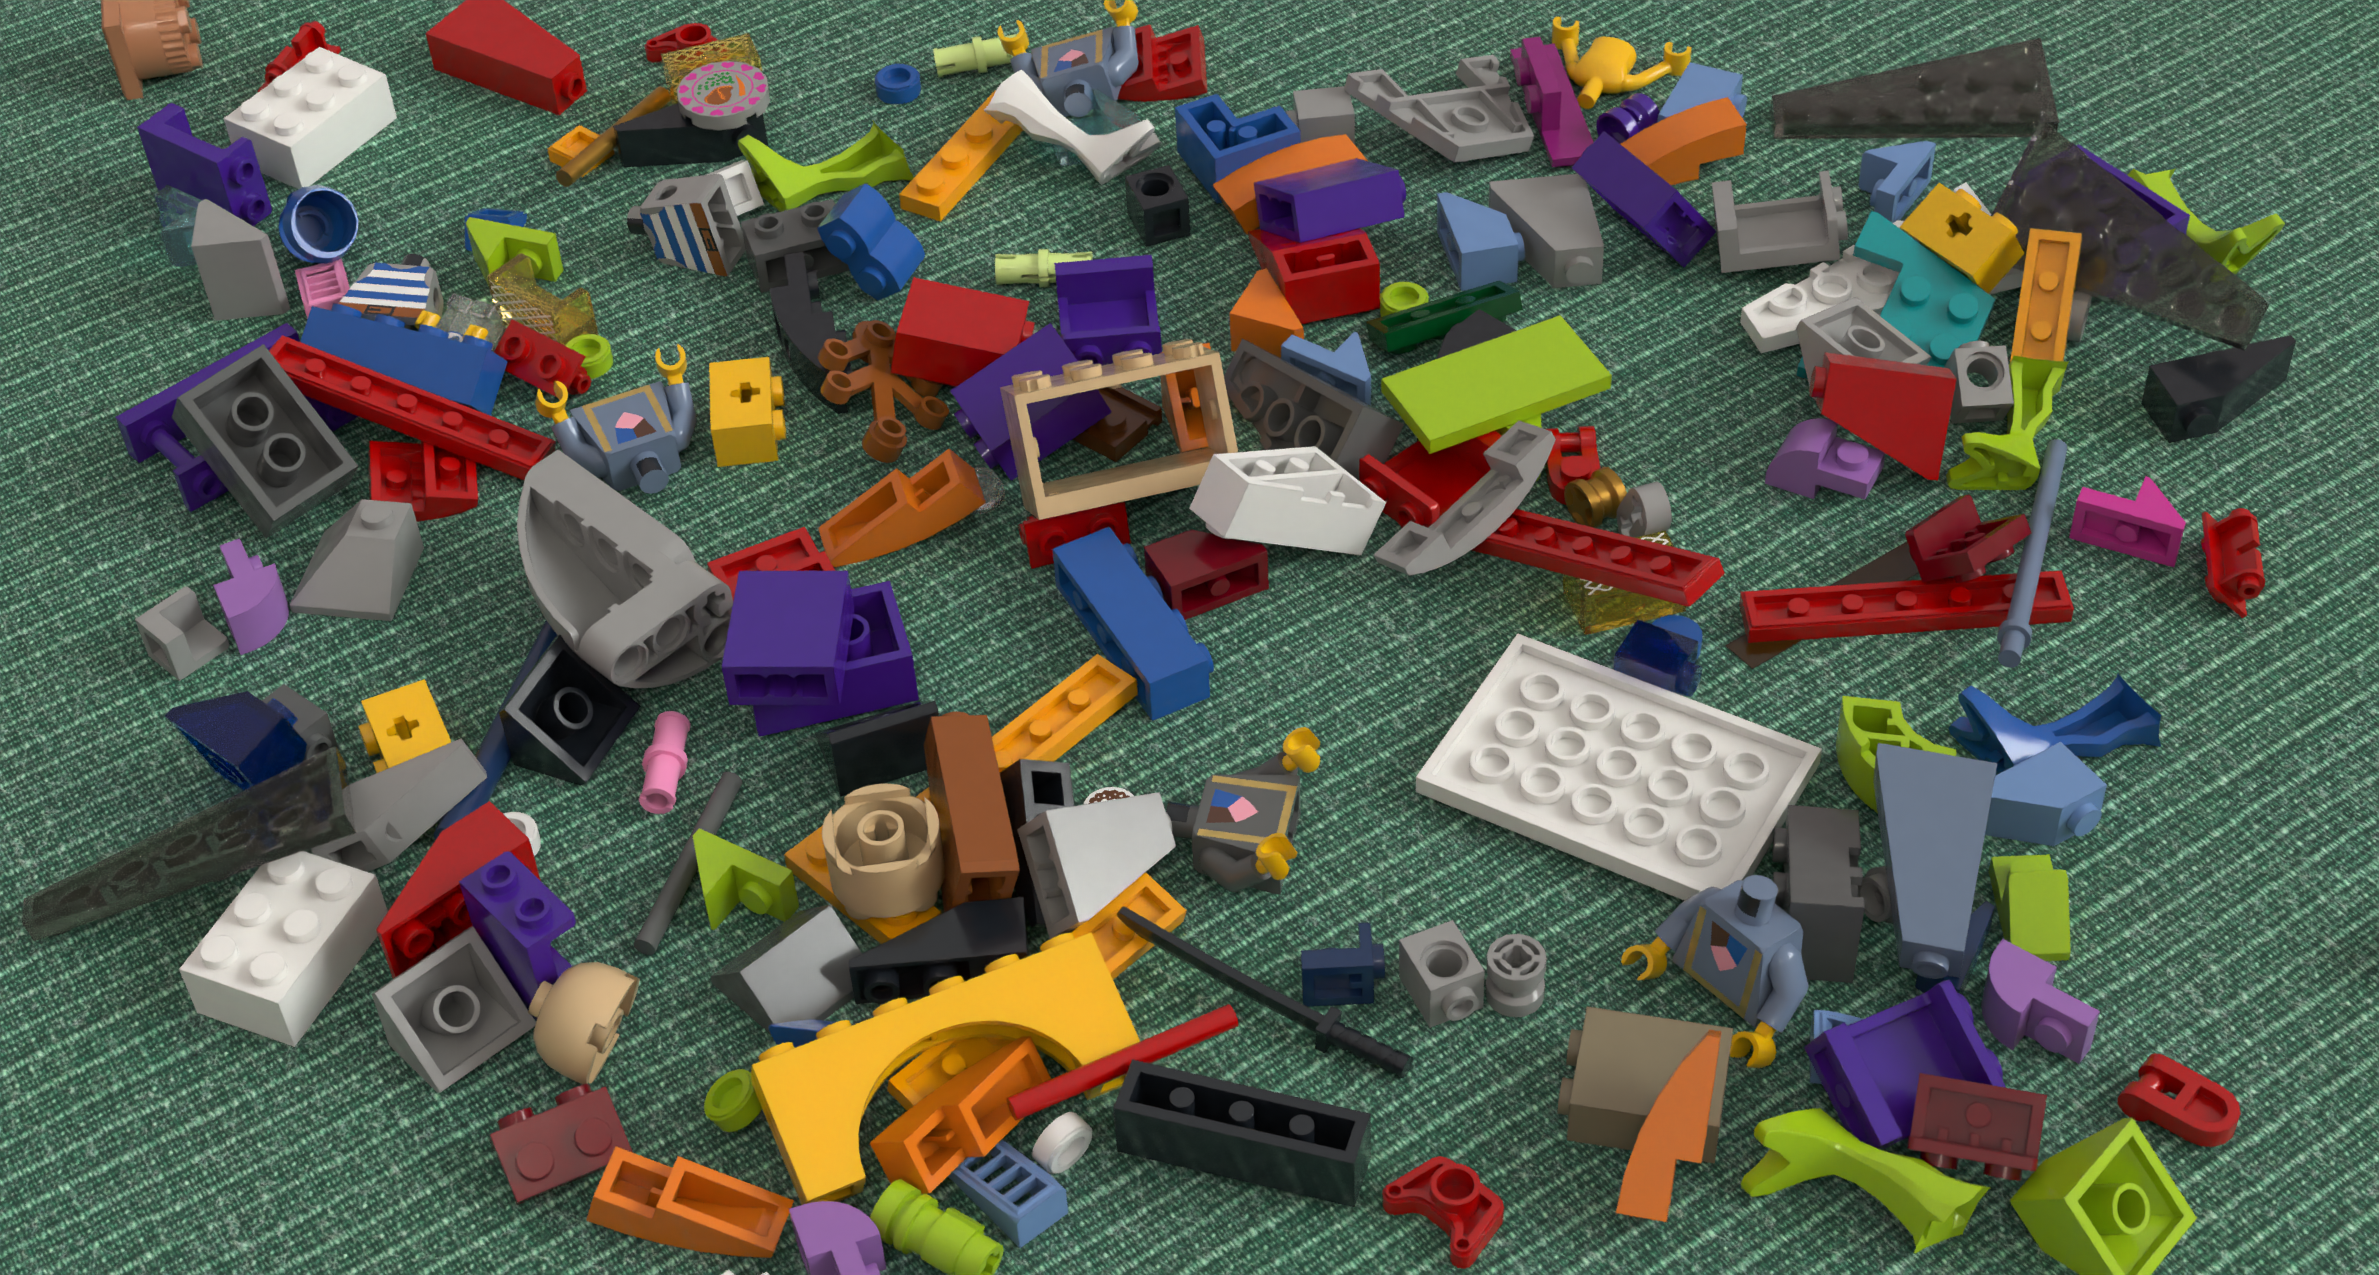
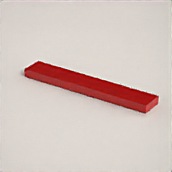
[269,335,556,480]
[1472,509,1725,607]
[1739,570,2074,643]

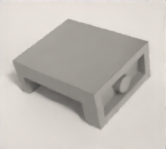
[1712,171,1848,273]

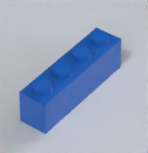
[300,304,508,416]
[1052,527,1214,721]

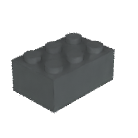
[172,344,358,539]

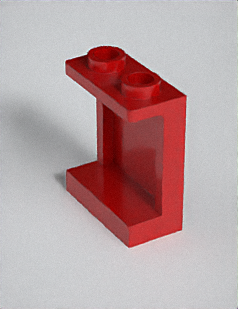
[1359,431,1502,528]

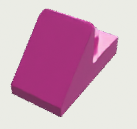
[2069,476,2186,567]

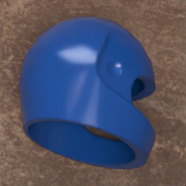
[278,185,359,263]

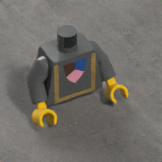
[1166,727,1320,894]

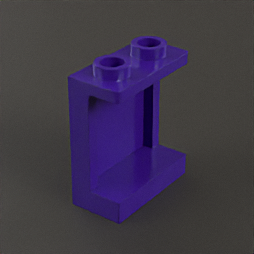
[137,103,272,226]
[1055,255,1162,366]
[459,852,576,1021]
[1804,979,2006,1150]

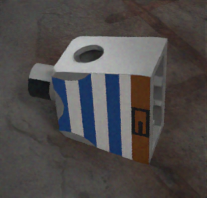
[627,174,746,276]
[338,254,444,331]

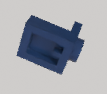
[1301,922,1385,1007]

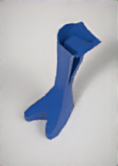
[1948,674,2161,775]

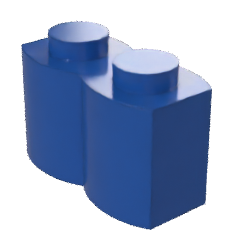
[817,183,925,300]

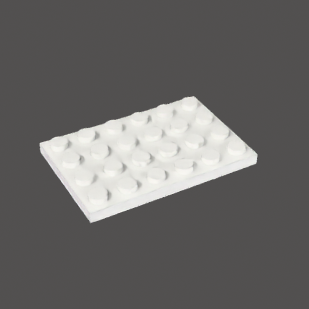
[1416,634,1822,901]

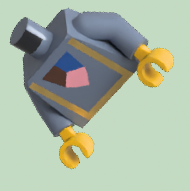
[998,0,1138,117]
[535,344,697,494]
[1621,875,1809,1068]

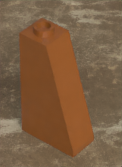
[924,711,1020,912]

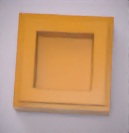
[547,125,615,177]

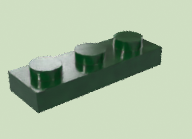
[1366,280,1523,354]

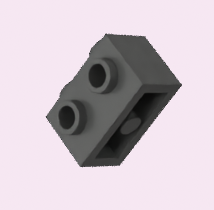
[741,199,850,293]

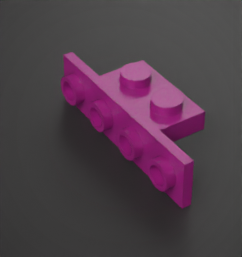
[1510,36,1594,167]

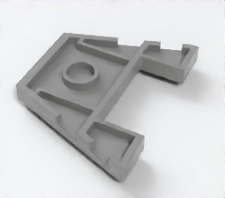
[1344,55,1534,162]

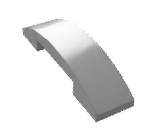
[1374,421,1556,576]

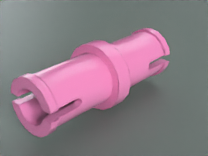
[639,711,691,814]

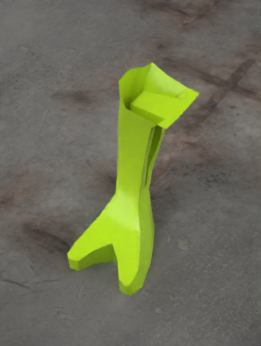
[738,120,914,212]
[2127,169,2285,284]
[1946,356,2069,490]
[1741,1108,1990,1254]

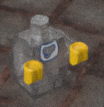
[415,293,506,352]

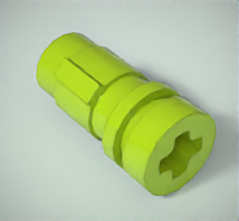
[870,1179,1004,1275]

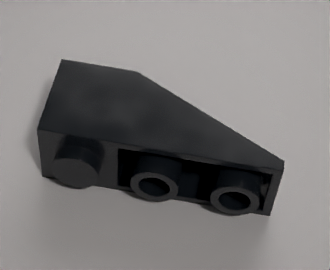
[849,897,1029,1004]

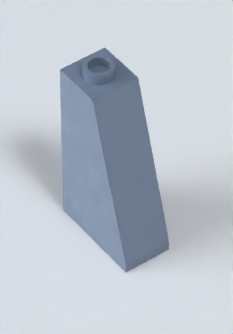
[1873,743,1997,979]

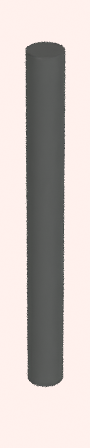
[634,772,743,955]

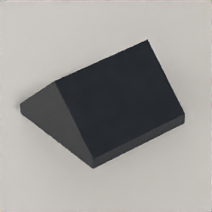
[499,635,641,785]
[815,701,939,797]

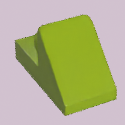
[466,217,564,294]
[692,828,799,930]
[1988,854,2071,961]

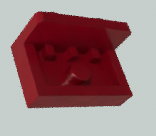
[1905,494,2032,583]
[1907,1073,2047,1181]
[490,1084,633,1205]

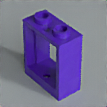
[1572,131,1717,268]

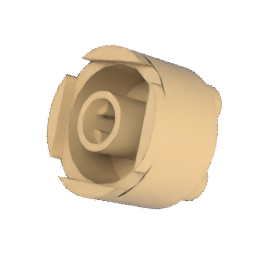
[822,784,945,919]

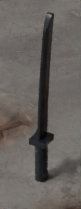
[1117,906,1413,1078]

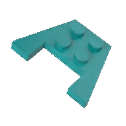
[1796,210,1996,379]

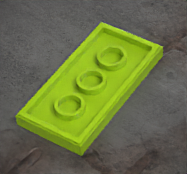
[1381,315,1612,454]

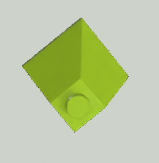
[2009,1118,2197,1275]

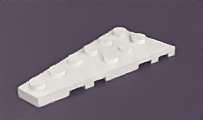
[1740,182,2026,353]

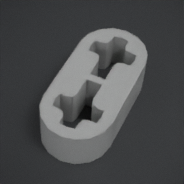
[1617,481,1672,543]

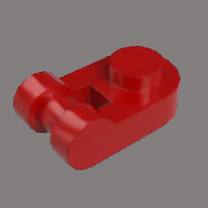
[1545,426,1601,505]
[2117,1053,2241,1147]

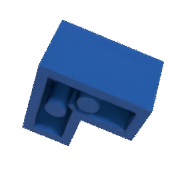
[1175,94,1301,204]

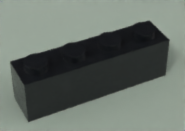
[1113,1060,1371,1207]

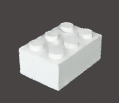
[224,47,397,189]
[179,843,388,1047]

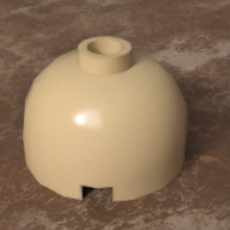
[528,962,640,1084]

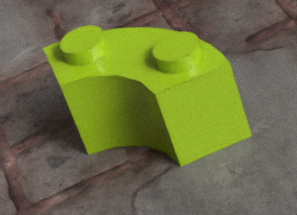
[1836,696,1956,813]

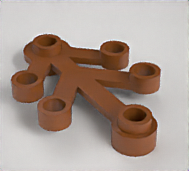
[818,320,949,463]

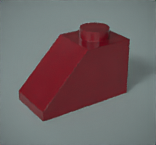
[1144,529,1269,620]

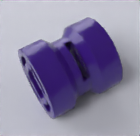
[1596,93,1660,144]

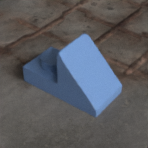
[1859,141,1936,223]
[1281,332,1371,405]

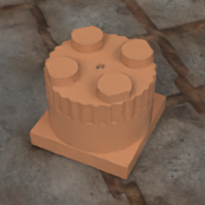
[101,0,203,100]

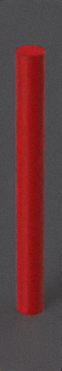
[1006,1004,1238,1121]

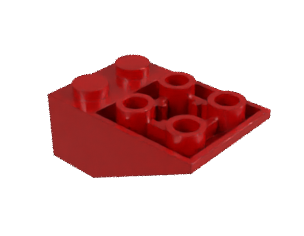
[1248,228,1380,324]
[376,801,541,979]

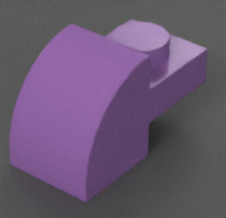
[1765,418,1886,499]
[213,538,289,655]
[1981,939,2100,1064]
[789,1201,887,1275]

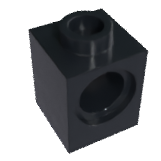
[1125,165,1191,247]

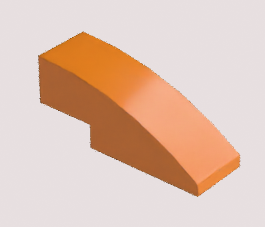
[1621,97,1747,185]
[1213,134,1368,235]
[818,449,986,567]
[1616,1030,1722,1222]
[870,1036,1051,1194]
[586,1146,794,1258]

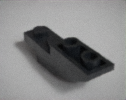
[769,252,852,414]

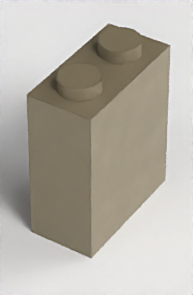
[1558,1007,1733,1163]

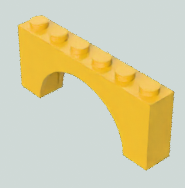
[751,932,1140,1205]

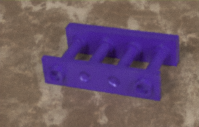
[115,323,359,512]

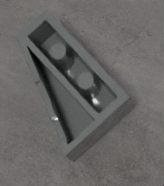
[1772,805,1865,983]

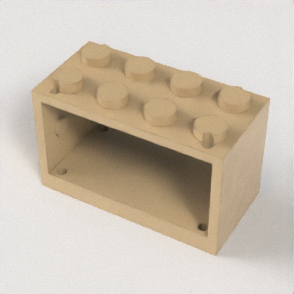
[1000,339,1238,520]

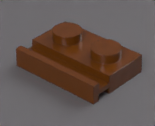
[1072,387,1162,462]

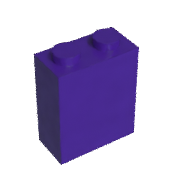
[1254,158,1406,243]
[950,323,1112,481]
[721,571,854,705]

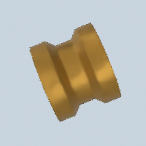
[1564,467,1627,528]

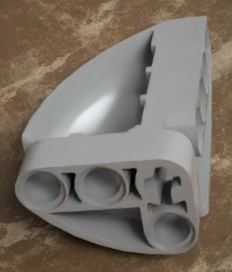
[517,450,733,688]

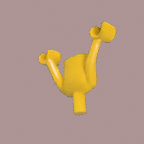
[1552,16,1692,109]

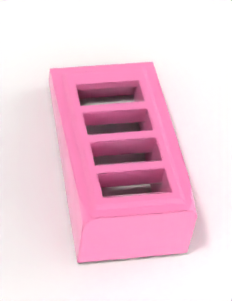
[295,258,350,320]

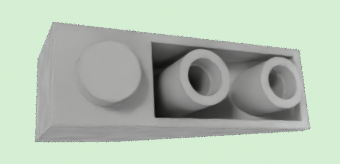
[307,738,487,872]

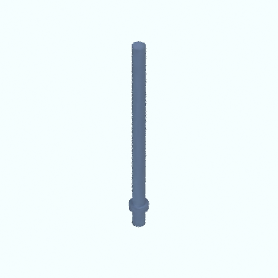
[1997,439,2068,668]

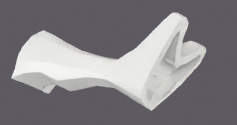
[983,69,1161,185]

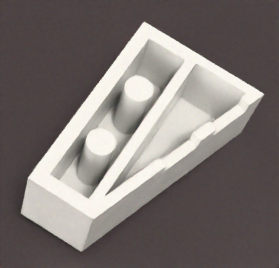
[1189,446,1386,555]

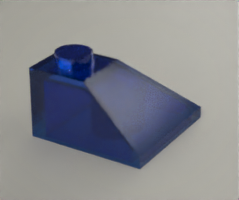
[165,691,307,821]

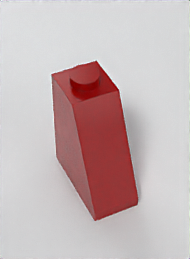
[1810,352,1957,481]

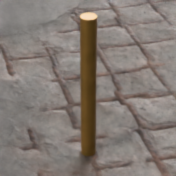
[556,87,671,187]

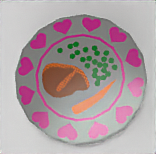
[677,61,770,130]

